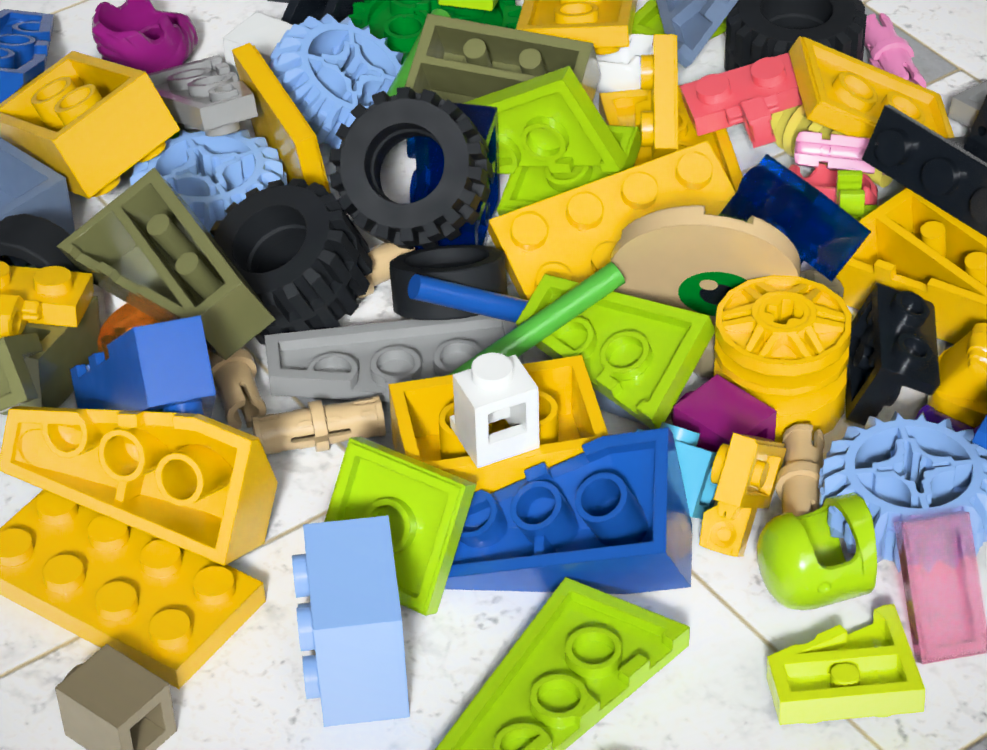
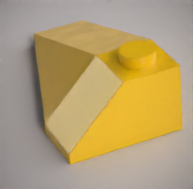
[0,406,278,566]

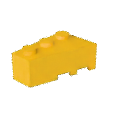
[821,187,987,344]

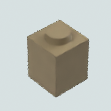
[55,644,177,750]

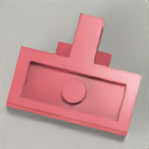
[680,52,803,148]

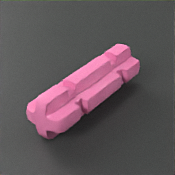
[794,131,887,176]

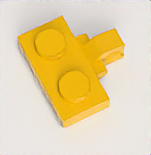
[635,34,678,160]
[0,261,94,338]
[699,433,787,557]

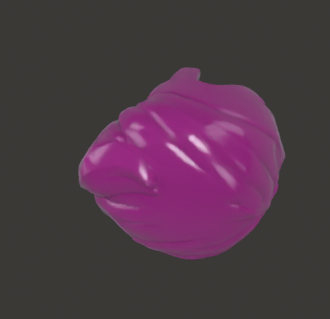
[92,0,198,74]

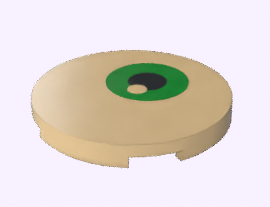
[610,205,801,328]

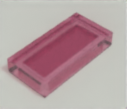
[894,511,987,664]

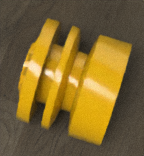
[713,275,852,443]

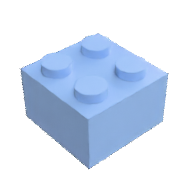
[292,515,410,727]

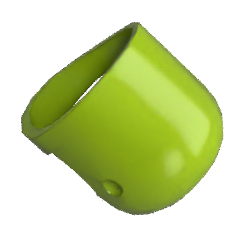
[757,492,877,611]

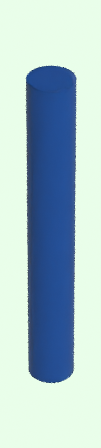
[408,274,529,323]

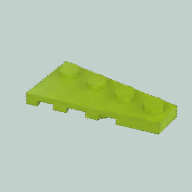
[435,577,690,750]

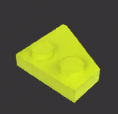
[767,604,925,725]

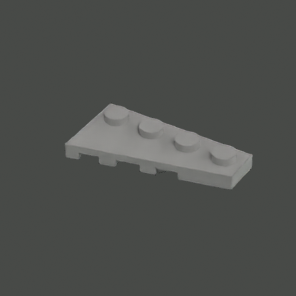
[147,55,258,137]
[264,315,524,402]

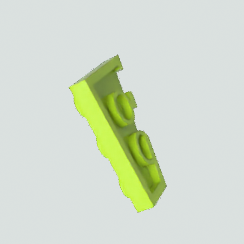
[423,66,628,174]
[516,274,715,429]

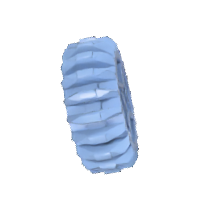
[268,13,403,149]
[130,129,287,237]
[818,411,987,574]

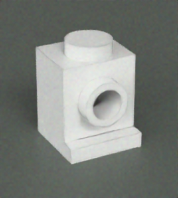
[450,353,540,469]

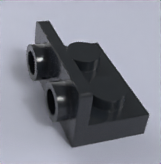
[845,283,940,426]

